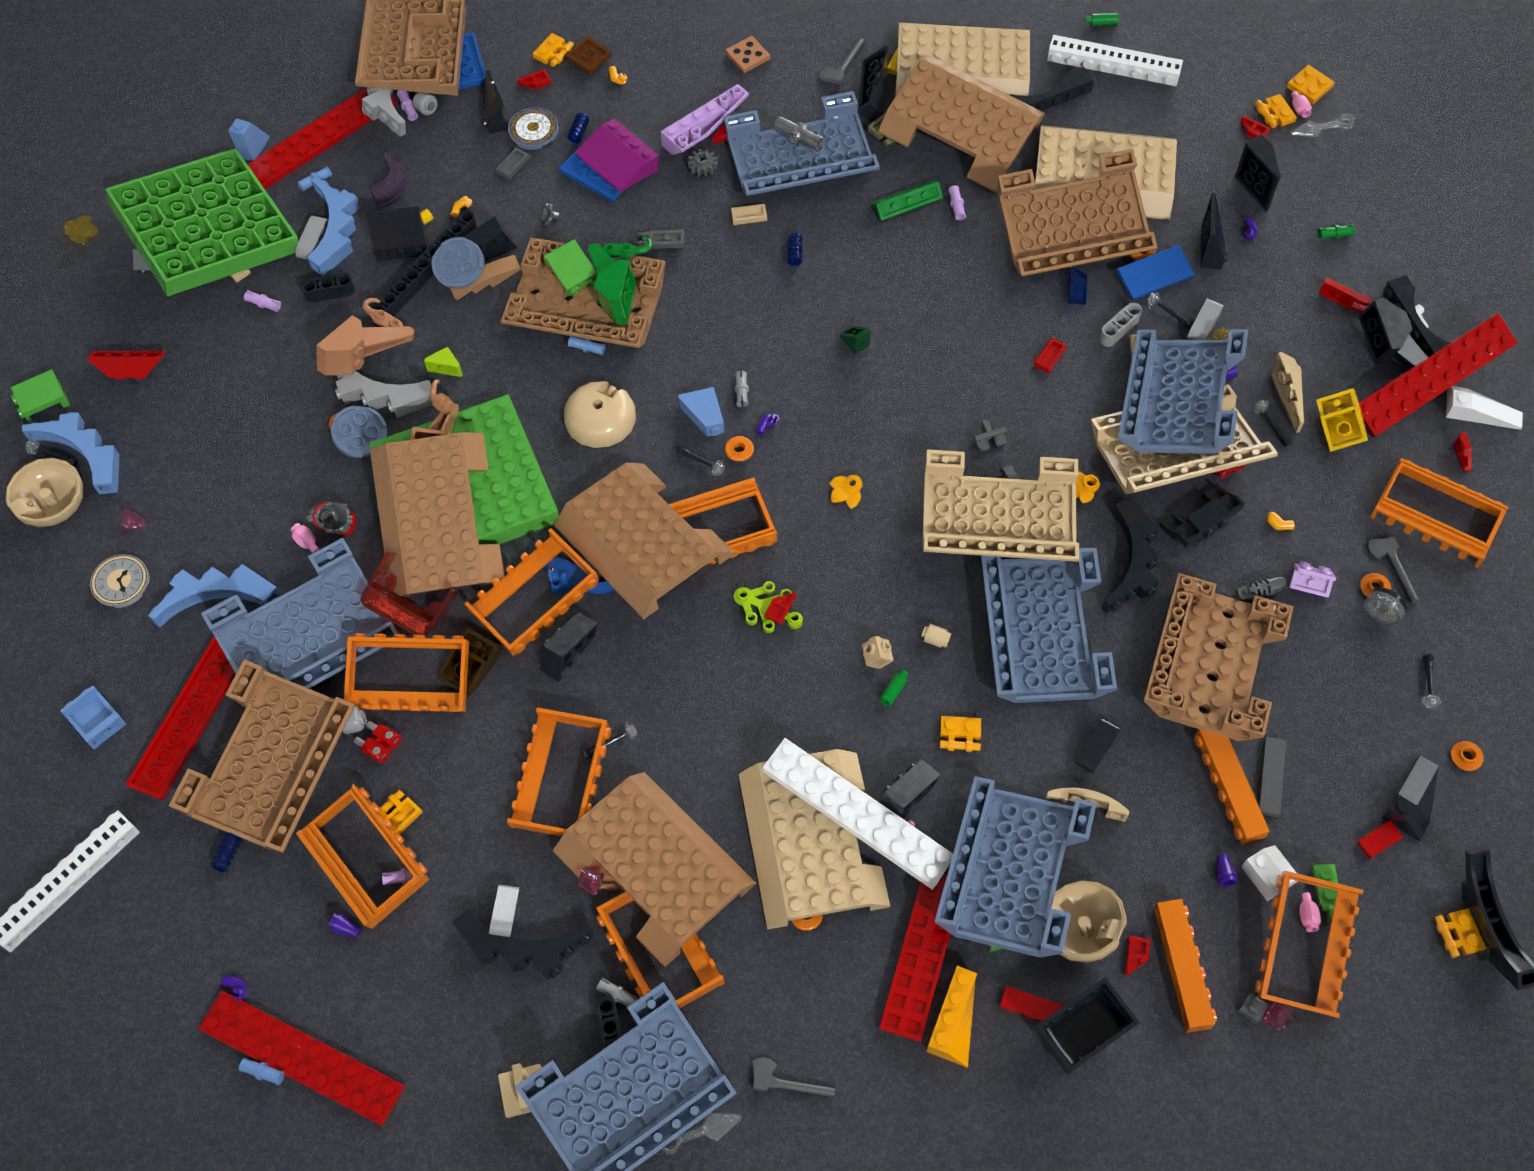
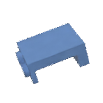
[60,686,126,749]

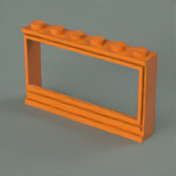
[1370,458,1509,568]
[669,477,777,565]
[465,528,599,656]
[344,633,470,712]
[507,708,611,837]
[296,784,430,929]
[1255,871,1363,1018]
[596,892,724,1009]

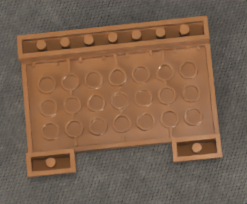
[878,55,1045,193]
[997,149,1158,277]
[370,432,505,599]
[555,462,735,620]
[169,659,355,853]
[553,772,756,967]

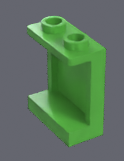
[544,239,597,296]
[11,369,70,423]

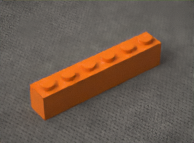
[1194,729,1270,845]
[1154,899,1217,1033]

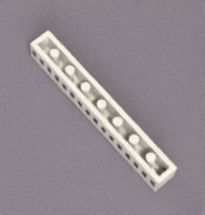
[1047,35,1183,86]
[0,810,140,953]

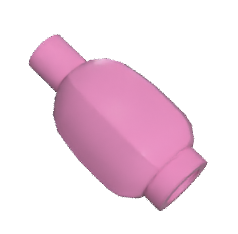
[1291,91,1312,118]
[291,523,319,553]
[1299,892,1321,932]

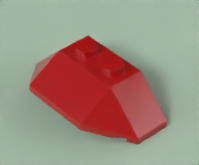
[87,351,165,380]

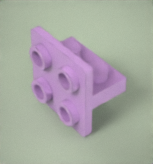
[1289,561,1336,597]

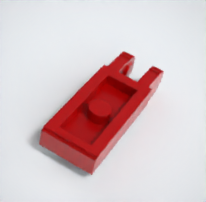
[1319,278,1371,313]

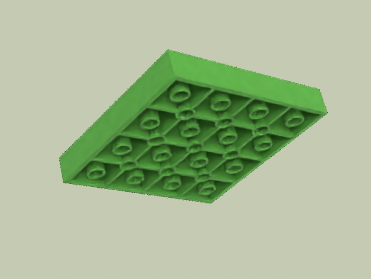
[105,148,298,297]
[369,394,559,545]

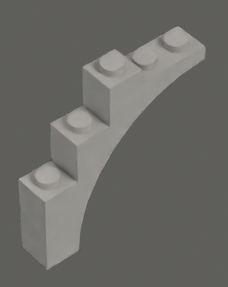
[362,87,406,137]
[334,371,433,418]

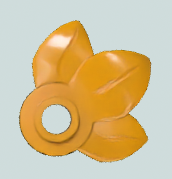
[1076,472,1100,503]
[830,475,863,509]

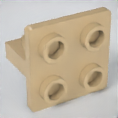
[498,1063,542,1118]

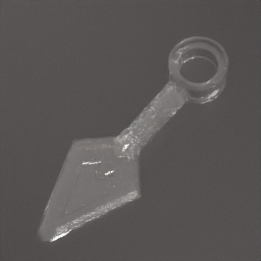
[1291,113,1355,137]
[662,1113,742,1154]

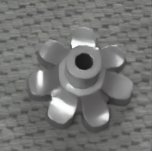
[541,203,559,225]

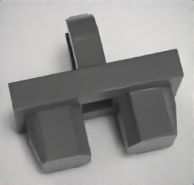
[971,420,1007,453]

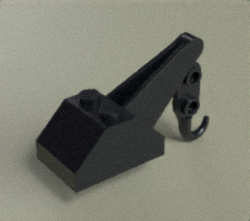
[1358,299,1428,387]

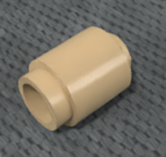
[921,623,951,648]

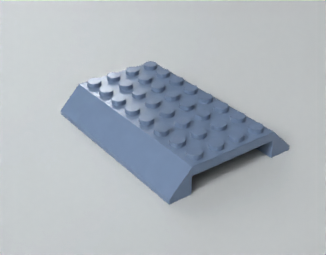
[724,91,880,196]
[1118,329,1248,454]
[201,538,398,689]
[981,548,1117,703]
[935,776,1097,958]
[515,982,737,1171]

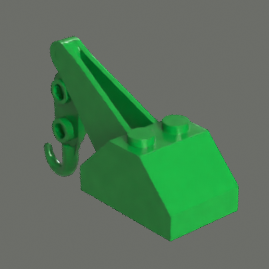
[588,237,653,324]

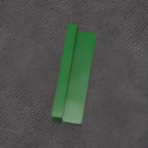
[871,181,943,221]

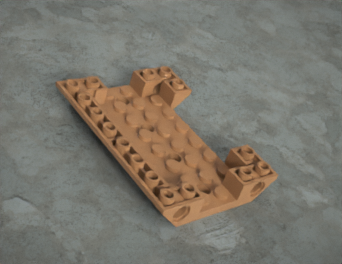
[501,237,665,348]
[1144,573,1294,741]

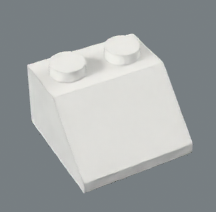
[1241,845,1298,901]

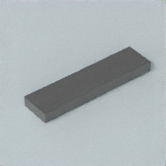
[1259,737,1286,817]

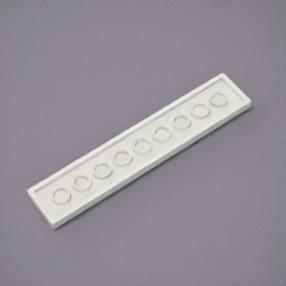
[761,738,953,890]

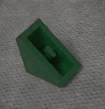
[839,326,870,355]

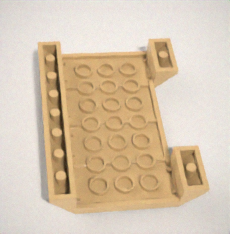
[895,22,1030,97]
[1034,125,1177,220]
[1091,384,1278,494]
[922,450,1079,562]
[738,749,890,930]

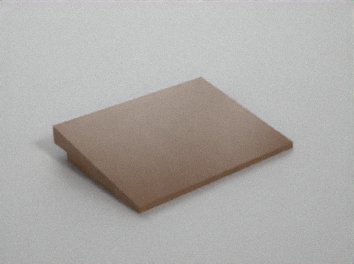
[355,0,466,96]

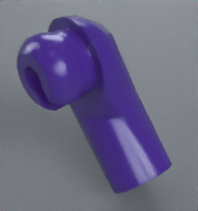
[1244,217,1259,240]
[755,414,780,435]
[221,975,248,1000]

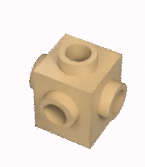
[862,636,894,669]

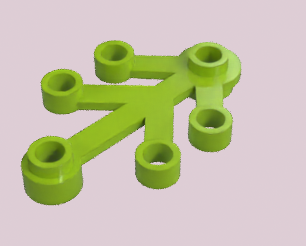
[734,581,803,633]

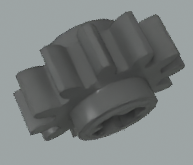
[688,149,718,177]

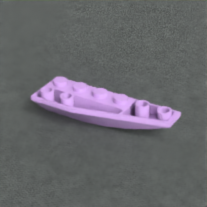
[661,84,749,155]

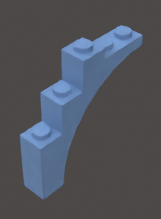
[307,176,360,277]
[22,412,119,494]
[148,564,281,628]

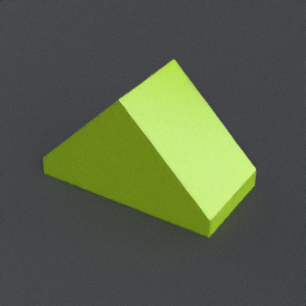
[424,347,463,377]

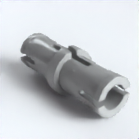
[735,371,749,407]
[596,978,640,1007]

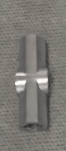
[774,117,823,151]

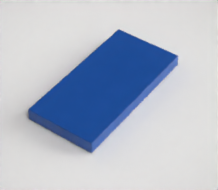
[459,32,486,90]
[559,147,624,202]
[1116,245,1195,301]

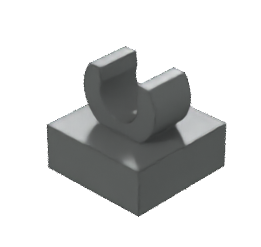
[1238,992,1269,1024]

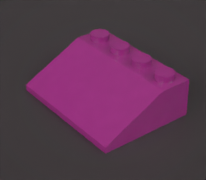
[575,118,659,192]

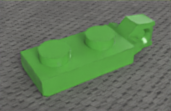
[1312,864,1338,923]

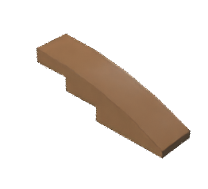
[450,255,521,300]

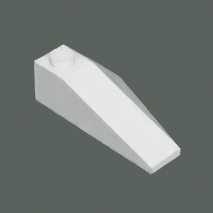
[1446,386,1523,430]

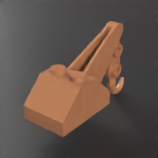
[317,298,414,375]
[410,379,459,440]

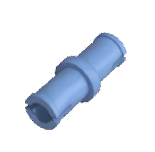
[297,166,332,191]
[568,336,605,355]
[239,1058,284,1085]

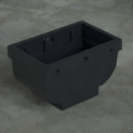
[1035,977,1140,1075]

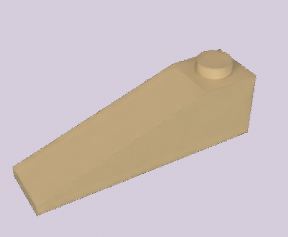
[1270,352,1304,433]

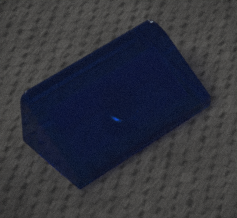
[1068,268,1087,305]

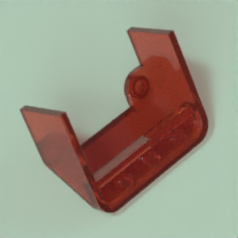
[361,552,459,637]

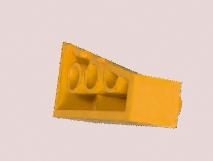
[927,966,977,1068]

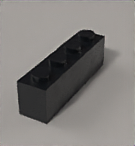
[858,45,889,121]

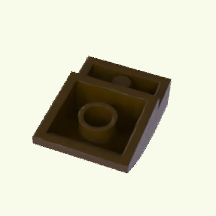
[436,627,504,697]

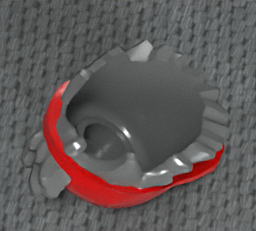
[306,502,356,536]

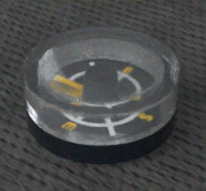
[1364,587,1408,625]

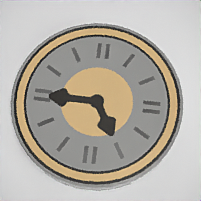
[90,554,150,608]

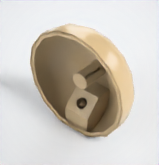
[564,381,636,448]
[6,458,84,527]
[1052,881,1127,963]

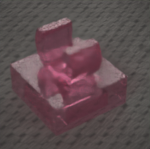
[120,508,148,532]
[578,867,604,896]
[1263,1002,1293,1030]

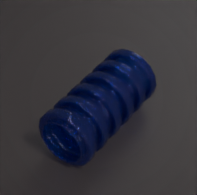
[567,112,590,144]
[787,233,803,266]
[210,832,242,872]

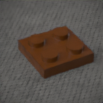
[566,36,612,75]

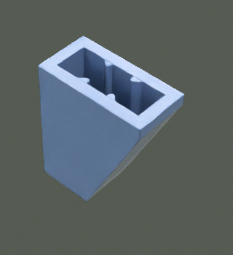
[228,118,270,161]
[678,387,725,436]

